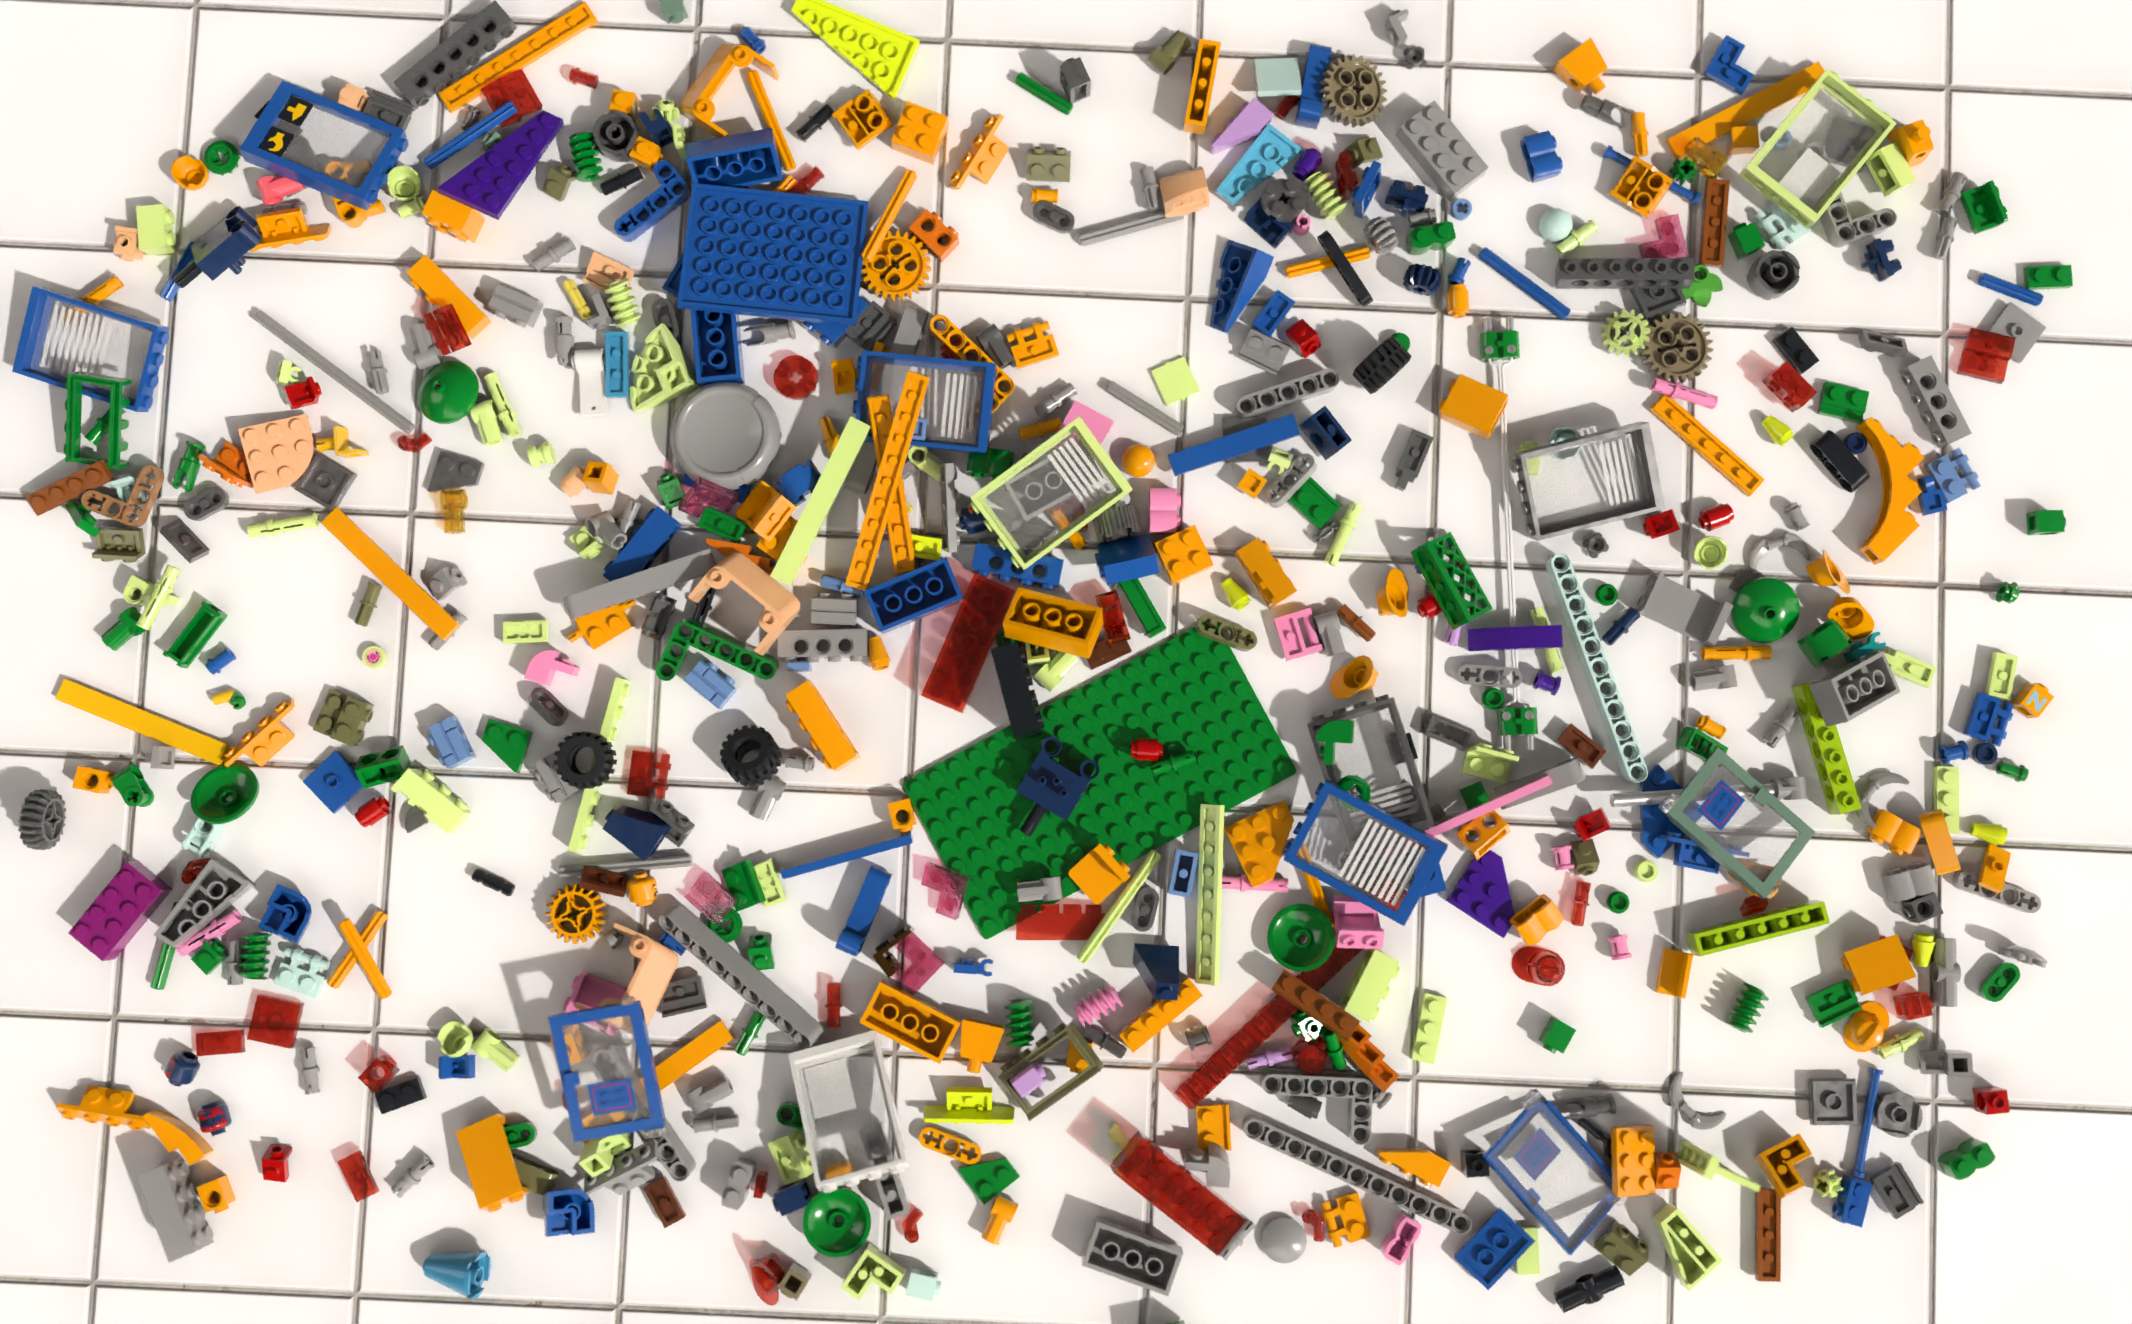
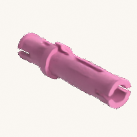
[1651,377,1718,410]
[1222,874,1288,893]
[176,910,243,957]

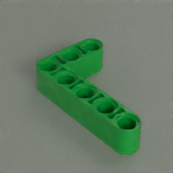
[656,618,779,681]

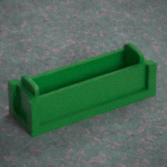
[1116,578,1166,639]
[163,601,228,669]

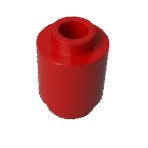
[1698,503,1734,532]
[1416,593,1443,620]
[1131,738,1163,761]
[354,795,390,828]

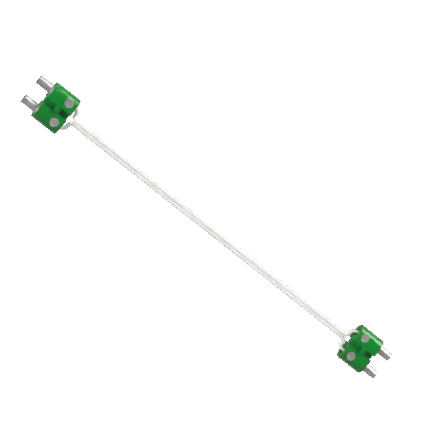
[1480,316,1538,751]

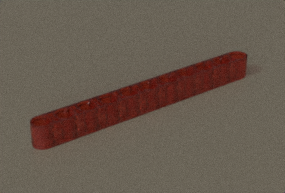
[1174,940,1362,1110]

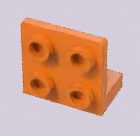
[197,441,253,488]

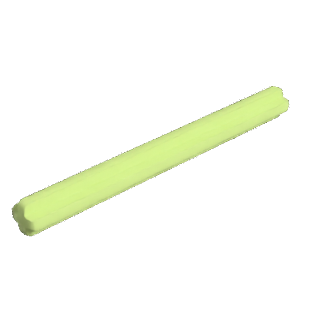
[1076,850,1162,964]

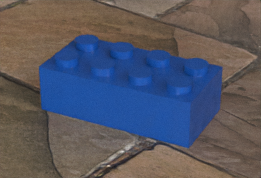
[685,128,783,188]
[690,310,745,387]
[864,557,964,634]

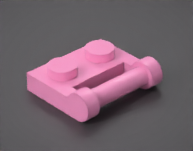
[1273,608,1324,661]

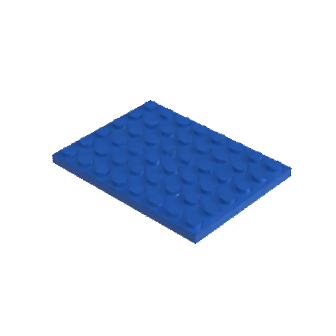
[677,183,869,326]

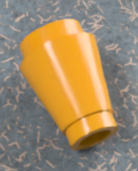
[868,636,891,671]

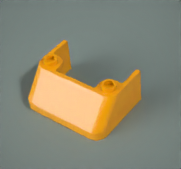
[680,43,780,138]

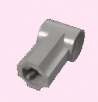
[408,323,443,370]
[585,510,627,550]
[1313,610,1346,657]
[1689,664,1737,691]
[748,776,786,822]
[1017,876,1063,902]
[685,1075,734,1115]

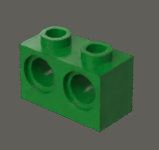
[355,745,411,788]

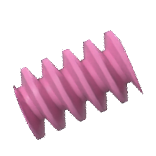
[1073,983,1124,1028]

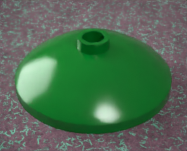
[418,360,479,424]
[1731,577,1800,643]
[191,764,259,824]
[1267,904,1335,972]
[803,1187,871,1257]

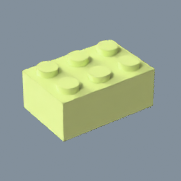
[1338,949,1400,1023]

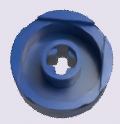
[774,459,821,507]

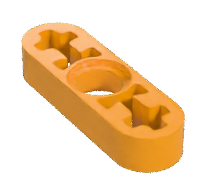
[919,1126,982,1164]

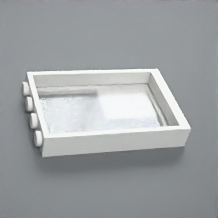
[788,1030,909,1193]

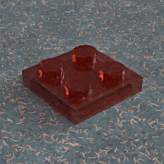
[247,994,304,1049]

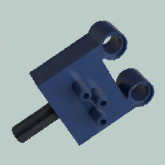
[173,206,262,288]
[1017,736,1100,836]

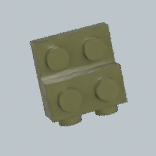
[313,689,374,746]

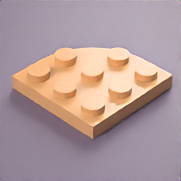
[238,414,314,494]

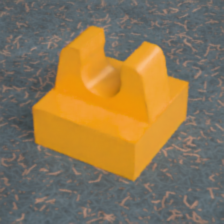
[1236,468,1267,499]

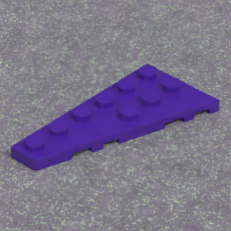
[437,110,564,220]

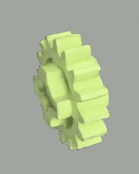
[1601,309,1651,358]

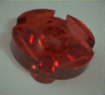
[773,355,818,400]

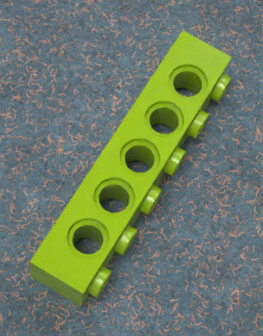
[1791,680,1862,815]
[1686,900,1830,956]

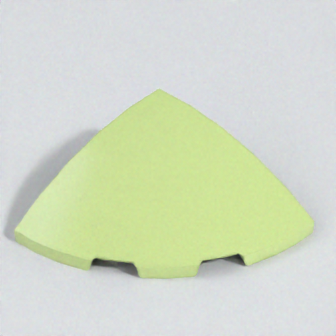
[629,323,700,413]

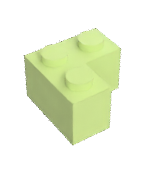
[841,1243,906,1300]

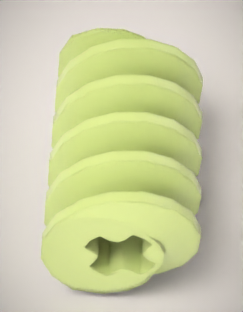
[1304,171,1347,221]
[604,279,642,328]

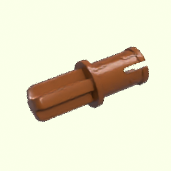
[1336,604,1376,642]

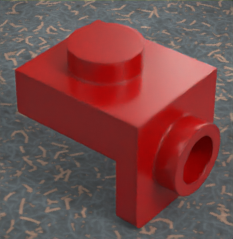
[1285,319,1321,358]
[283,376,322,410]
[1643,509,1681,539]
[1573,807,1612,842]
[261,1144,292,1183]

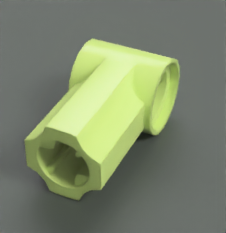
[470,399,504,446]
[908,447,943,483]
[1034,652,1078,692]
[471,1028,520,1072]

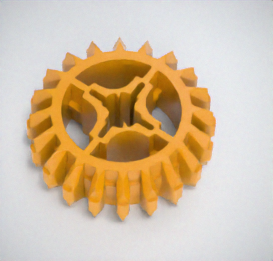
[545,883,607,944]

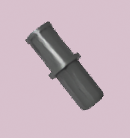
[1083,1025,1127,1059]

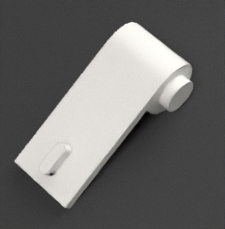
[571,348,608,417]

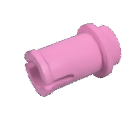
[1292,214,1311,236]

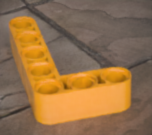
[929,314,1014,430]

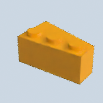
[1235,537,1297,609]

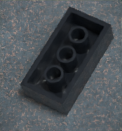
[990,642,1045,741]

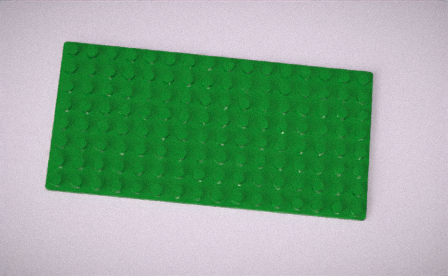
[903,621,1296,939]

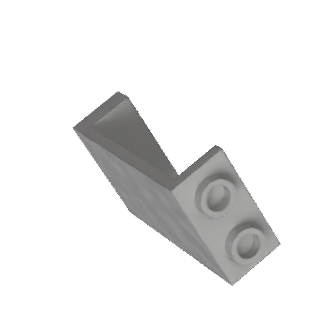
[1637,571,1734,647]

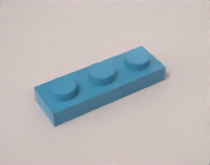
[605,331,629,398]

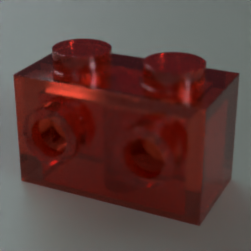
[1762,361,1817,412]

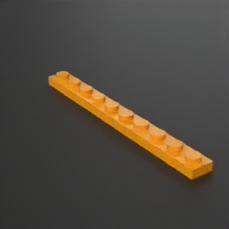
[845,370,930,591]

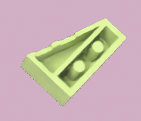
[390,768,471,833]
[1652,1203,1723,1291]

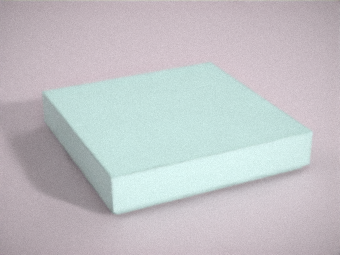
[1254,58,1302,97]

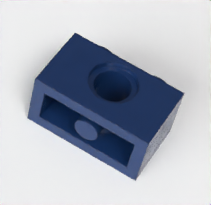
[1299,406,1352,460]
[772,1178,813,1216]

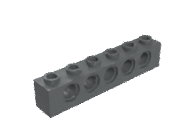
[394,0,517,109]
[1555,258,1695,289]

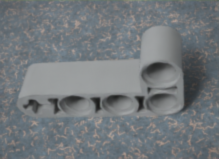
[1494,757,1586,810]

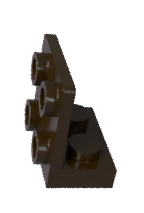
[873,926,914,978]

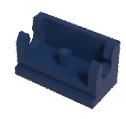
[639,108,674,149]
[1243,197,1293,249]

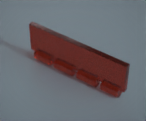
[1016,904,1105,940]

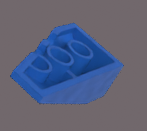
[1210,239,1274,333]

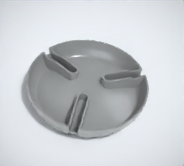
[670,381,780,491]

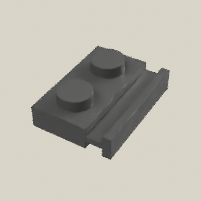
[362,90,415,130]
[845,301,897,351]
[659,975,708,1018]
[1869,1162,1924,1219]

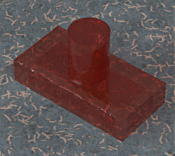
[196,1029,245,1056]

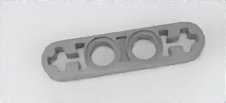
[1953,870,2041,913]

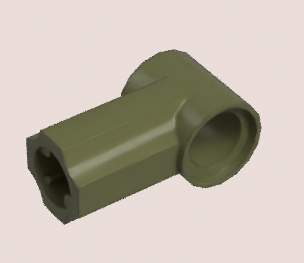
[1147,30,1191,75]

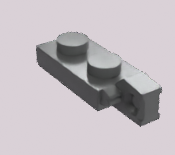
[1395,429,1434,492]

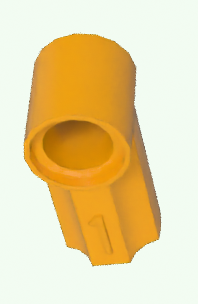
[981,1195,1018,1245]

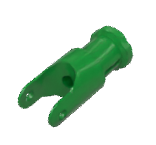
[173,440,206,493]

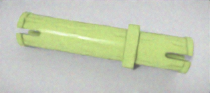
[483,372,522,438]
[1324,501,1363,567]
[247,513,319,538]
[136,564,181,631]
[1529,606,1564,673]

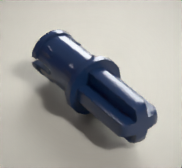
[1602,607,1641,646]

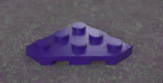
[1446,850,1515,938]

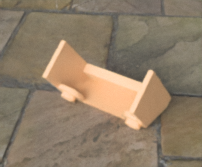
[688,552,801,656]
[574,923,679,1034]

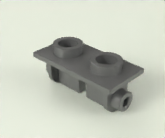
[641,593,677,641]

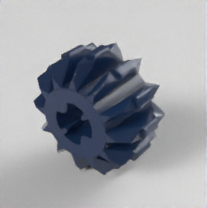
[1403,264,1442,296]

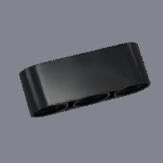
[1810,430,1870,493]

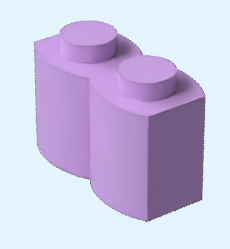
[1010,1061,1046,1098]

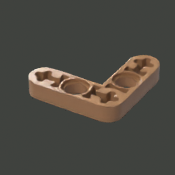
[81,465,165,527]

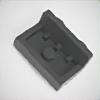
[649,798,695,847]

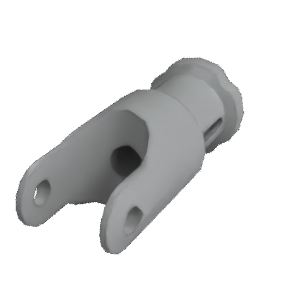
[553,316,575,369]
[743,320,796,346]

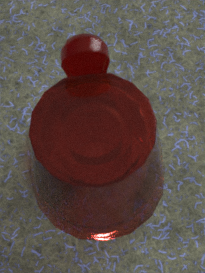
[1291,1037,1327,1074]

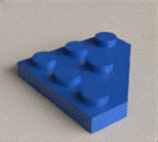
[1640,764,1702,859]

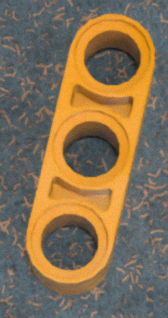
[1918,809,1961,875]

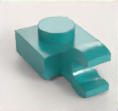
[1843,632,1886,661]

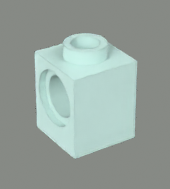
[906,1267,941,1301]

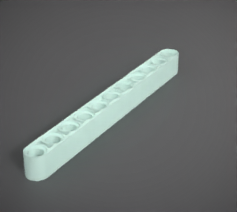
[1546,553,1648,783]

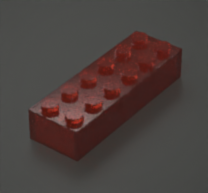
[921,573,1016,714]
[1110,1131,1246,1256]

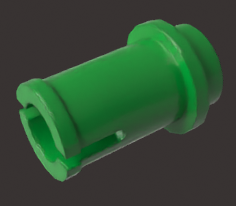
[1996,760,2029,782]

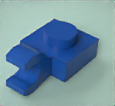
[1917,475,1948,516]
[953,958,993,976]

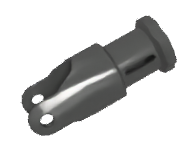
[1579,91,1632,128]
[1561,1094,1616,1120]

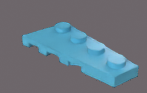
[1215,123,1303,206]

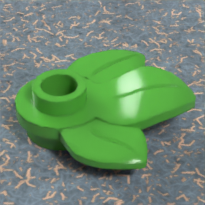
[1681,264,1723,307]

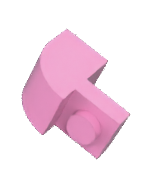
[524,650,580,686]

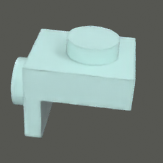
[110,474,146,507]

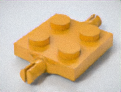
[567,599,637,650]

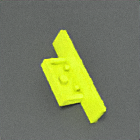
[923,1087,1014,1125]

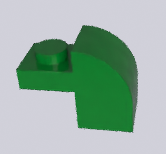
[1316,720,1355,765]

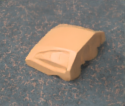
[1158,166,1209,218]

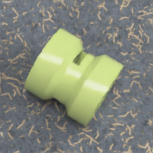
[527,441,556,468]

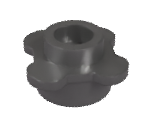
[1403,47,1426,70]
[1582,532,1609,558]

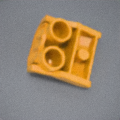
[832,89,895,150]
[1609,155,1673,218]

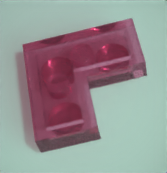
[1639,214,1688,258]
[678,477,739,518]
[921,862,969,920]
[897,932,945,995]

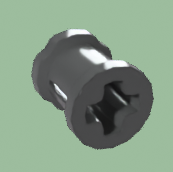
[1185,1025,1212,1051]

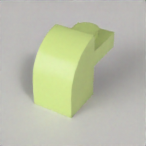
[578,1133,633,1178]

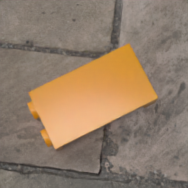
[456,1113,530,1213]

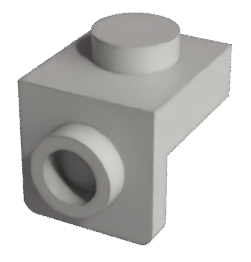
[1385,9,1409,48]
[588,293,614,330]
[426,565,468,601]

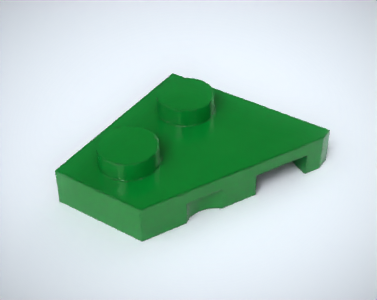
[482,719,533,773]
[958,1157,1020,1205]

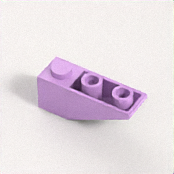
[1210,98,1274,155]

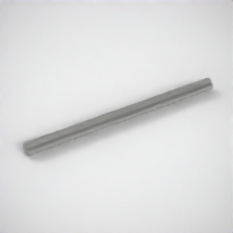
[253,310,415,434]

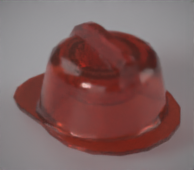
[1512,946,1565,986]
[749,1253,785,1306]

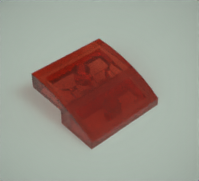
[481,69,543,128]
[1957,328,2016,384]

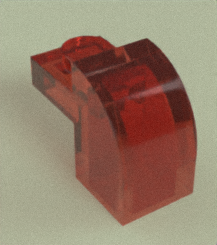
[1095,590,1130,645]

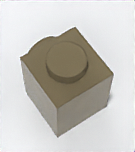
[778,1262,812,1300]

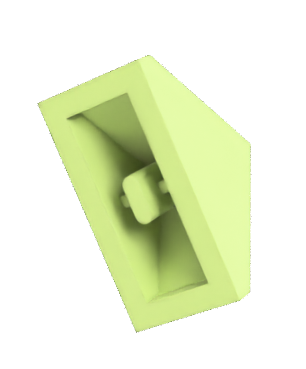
[1025,642,1050,666]

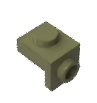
[1344,137,1383,169]
[542,164,577,202]
[1570,839,1600,876]

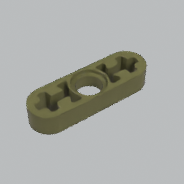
[1195,615,1257,652]

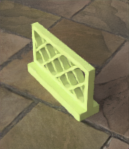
[1676,1140,1761,1192]

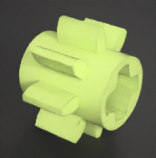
[652,99,680,126]
[1812,1169,1843,1198]

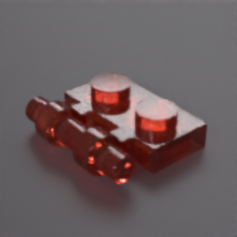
[1335,151,1358,201]
[423,303,472,356]
[627,750,671,799]

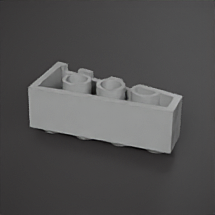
[154,859,255,948]

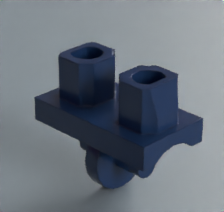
[1384,180,1429,217]
[1860,238,1902,282]

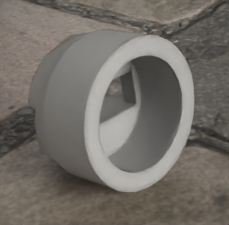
[603,930,623,950]

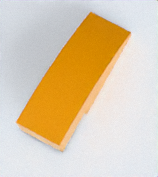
[143,1110,214,1165]

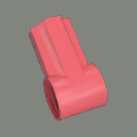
[256,176,305,205]

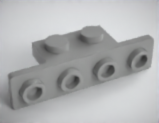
[584,1139,658,1195]

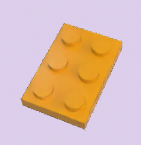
[1611,1124,1656,1197]

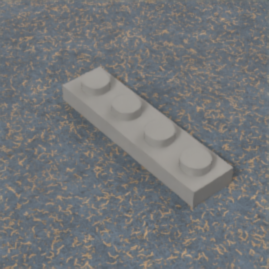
[939,462,960,552]

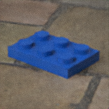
[1454,1207,1535,1290]

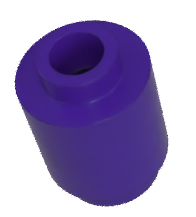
[1292,148,1323,182]

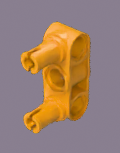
[325,159,386,228]

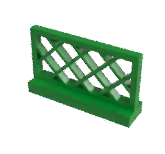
[1410,532,1493,630]

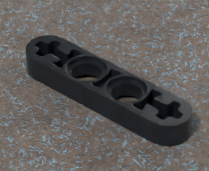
[1317,230,1373,308]

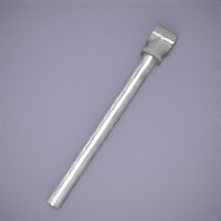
[1610,776,1807,807]

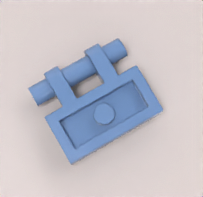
[1924,448,1981,504]

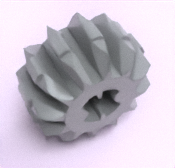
[1363,216,1399,255]

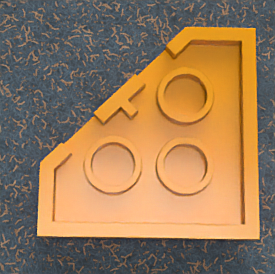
[1224,800,1294,889]

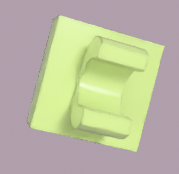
[275,360,302,385]
[1267,446,1293,475]

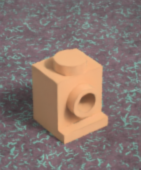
[338,83,371,112]
[113,226,144,262]

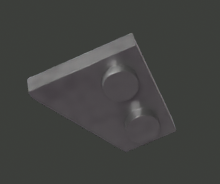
[427,451,485,493]

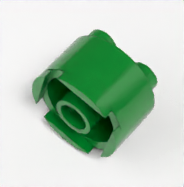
[1797,618,1853,668]

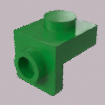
[748,934,775,970]

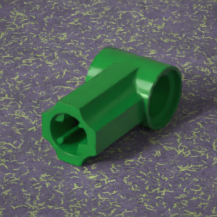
[101,607,146,651]

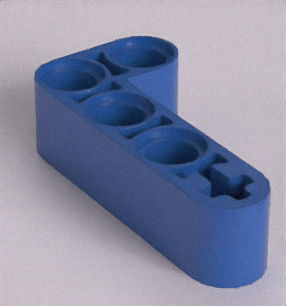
[1295,43,1332,129]
[614,160,690,242]
[835,866,892,957]

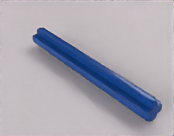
[423,101,517,169]
[1478,247,1571,320]

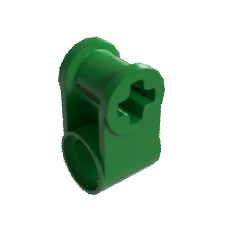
[111,764,154,807]
[776,1101,817,1132]

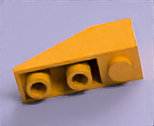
[1375,1148,1451,1188]

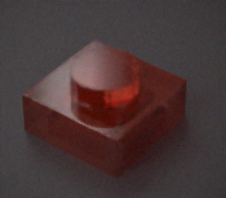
[1739,895,1769,917]

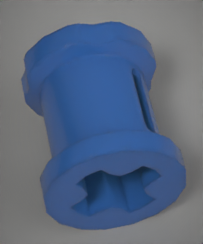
[1938,740,1969,764]

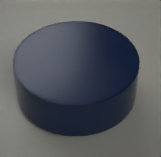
[1843,432,1867,455]
[1972,743,1998,765]

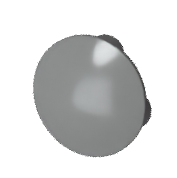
[1999,946,2048,968]
[1261,1216,1307,1263]

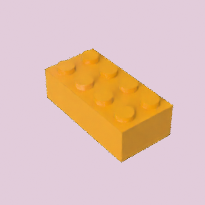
[1003,587,1103,659]
[785,680,861,771]
[859,980,962,1064]

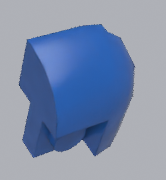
[258,884,312,944]
[542,1188,595,1237]

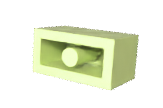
[1865,142,1917,197]
[136,204,177,255]

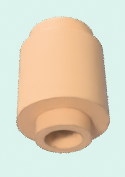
[559,465,587,498]

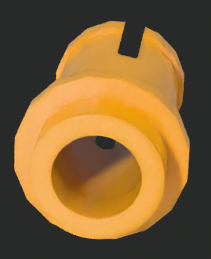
[1031,187,1058,204]
[1695,715,1726,739]

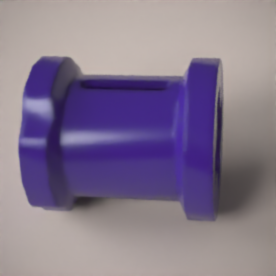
[1533,670,1562,696]

